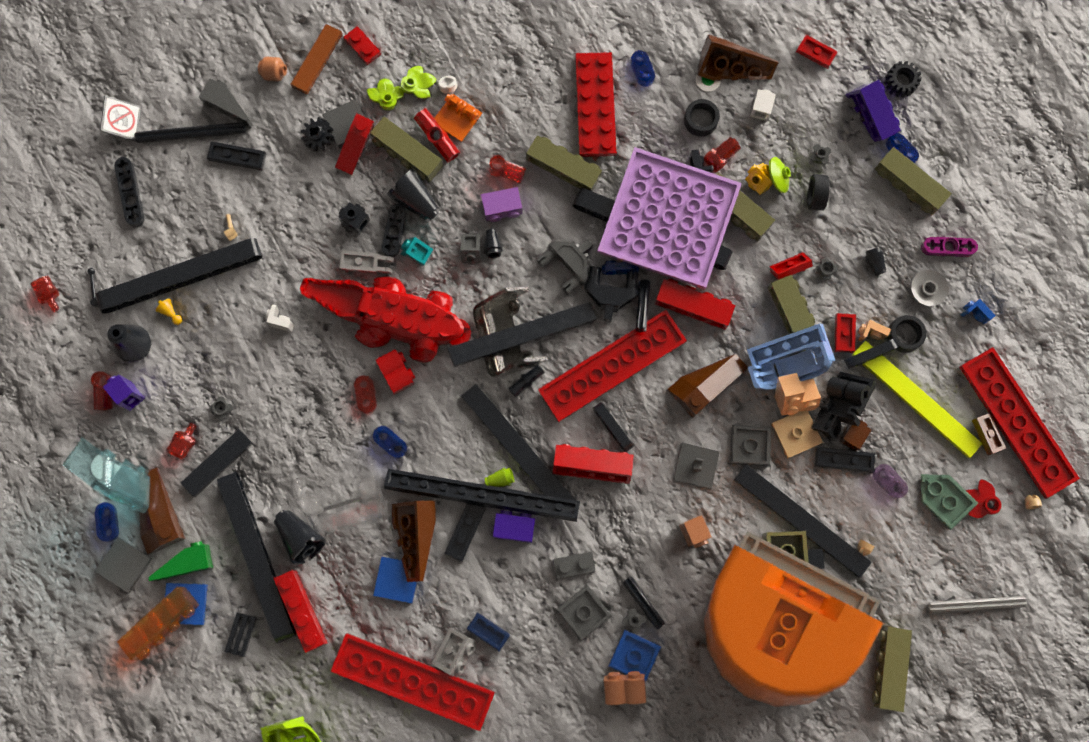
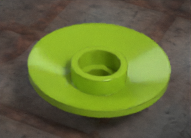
[769,157,791,193]

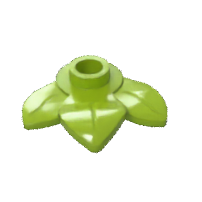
[400,66,436,99]
[367,78,404,111]

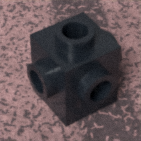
[338,202,370,235]

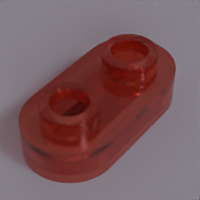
[354,375,377,414]

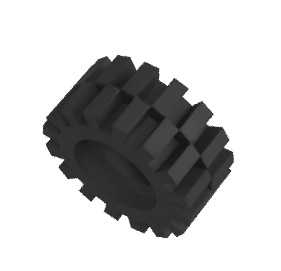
[885,61,922,98]

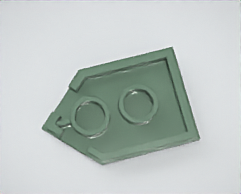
[921,474,978,530]

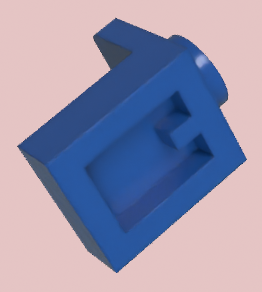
[960,299,996,325]

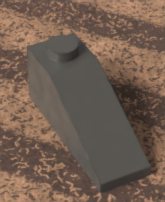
[199,78,253,128]

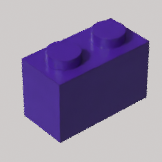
[103,374,145,411]
[493,510,535,543]

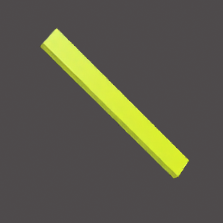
[852,340,982,458]

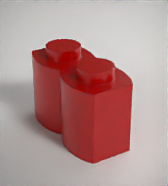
[375,349,416,395]

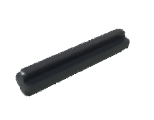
[635,280,650,332]
[623,577,665,629]

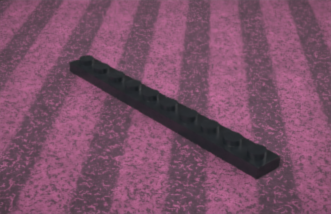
[383,469,580,522]

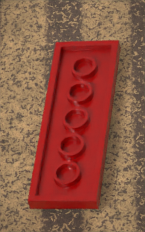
[575,52,617,157]

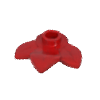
[966,479,1002,518]

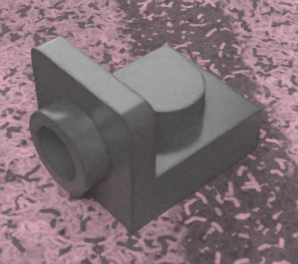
[460,234,480,263]

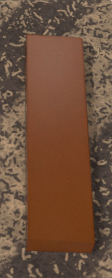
[291,24,343,95]

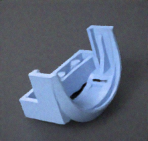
[747,324,835,390]

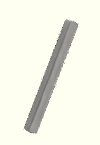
[927,596,1027,613]

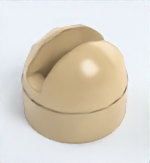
[1025,495,1042,510]
[857,539,875,556]

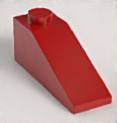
[335,113,374,175]

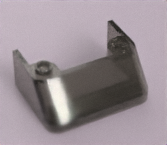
[473,287,548,377]

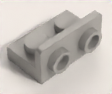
[432,628,477,677]

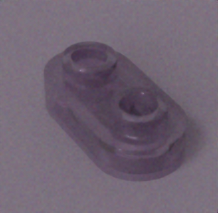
[873,464,908,499]

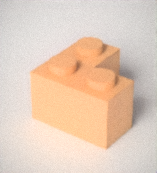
[774,373,821,416]

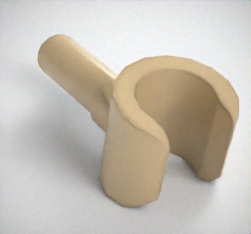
[224,214,238,241]

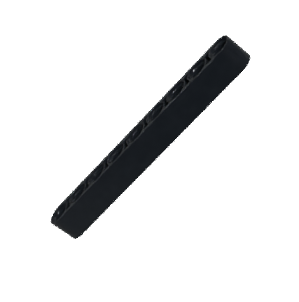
[572,188,733,270]
[95,238,263,314]
[217,472,297,644]

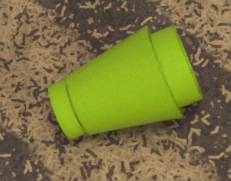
[484,467,515,487]

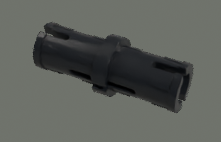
[508,364,545,397]

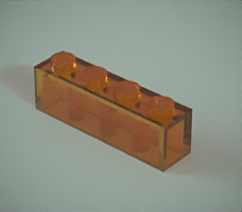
[117,587,199,660]

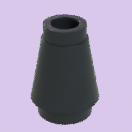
[484,229,503,258]
[865,247,886,276]

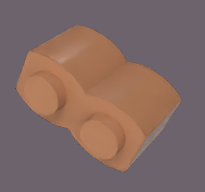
[604,671,646,705]

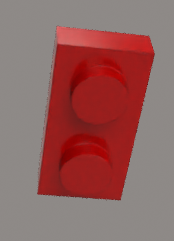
[344,26,381,66]
[796,35,838,69]
[769,252,813,280]
[834,313,856,353]

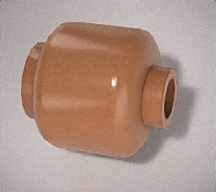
[258,56,287,82]

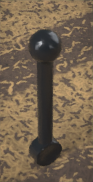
[87,268,98,307]

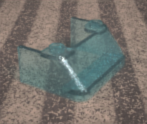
[62,437,150,513]

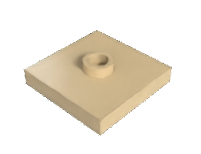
[771,410,823,459]

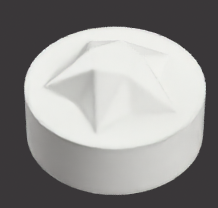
[438,76,457,93]

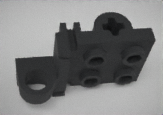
[811,372,877,439]

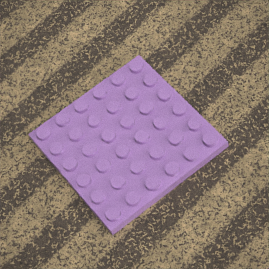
[597,147,742,289]

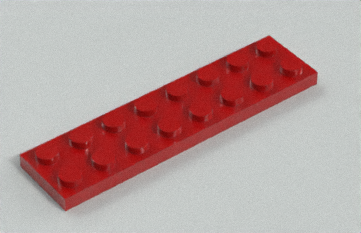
[538,310,687,423]
[959,347,1080,499]
[330,633,495,731]

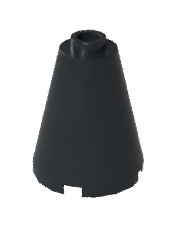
[387,169,439,221]
[107,324,152,362]
[274,510,325,566]

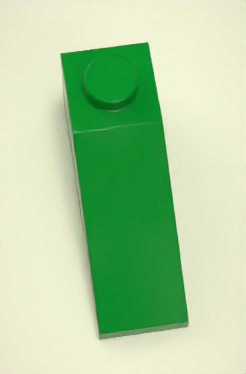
[148,541,213,582]

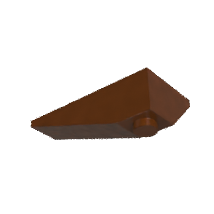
[697,34,779,81]
[667,354,748,418]
[138,467,185,555]
[392,501,436,582]

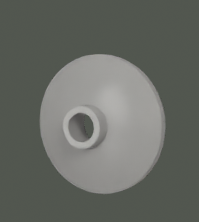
[911,269,949,307]

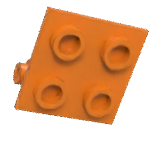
[434,93,482,142]

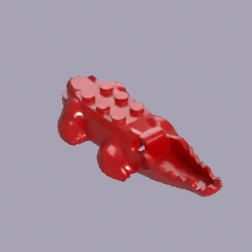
[300,276,471,363]

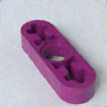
[921,237,978,257]

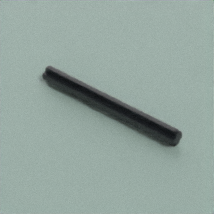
[134,122,246,143]

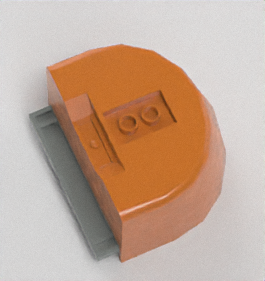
[704,531,883,707]

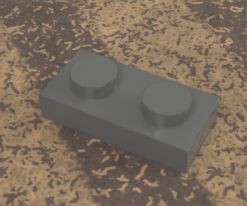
[553,552,596,579]

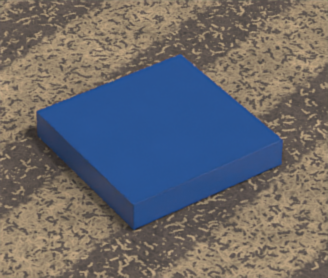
[373,557,417,603]
[162,583,208,625]
[608,629,661,683]

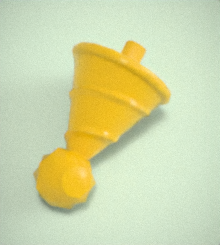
[155,299,182,325]

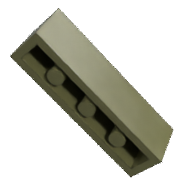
[370,116,443,183]
[526,135,602,191]
[875,147,952,215]
[716,172,775,242]
[768,275,815,354]
[872,626,912,712]

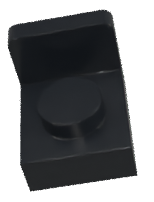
[689,149,714,173]

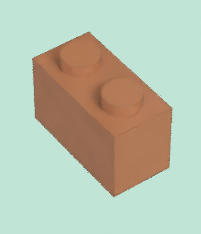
[679,515,712,548]

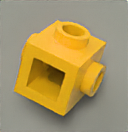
[745,163,773,195]

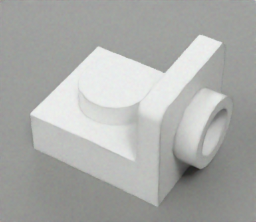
[265,305,294,332]

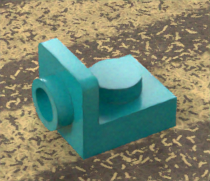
[400,237,433,265]

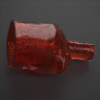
[30,276,60,312]
[166,423,197,460]

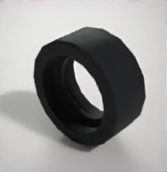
[684,99,720,137]
[807,174,830,211]
[887,315,927,353]

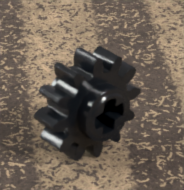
[300,117,334,151]

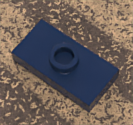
[467,612,511,652]

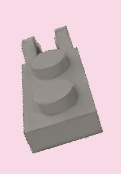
[339,250,394,274]

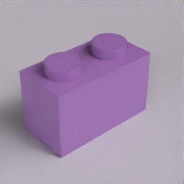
[481,187,522,222]

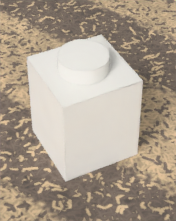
[750,89,776,121]

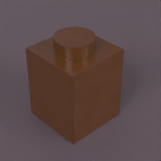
[839,420,871,451]

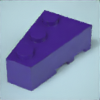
[845,80,901,142]

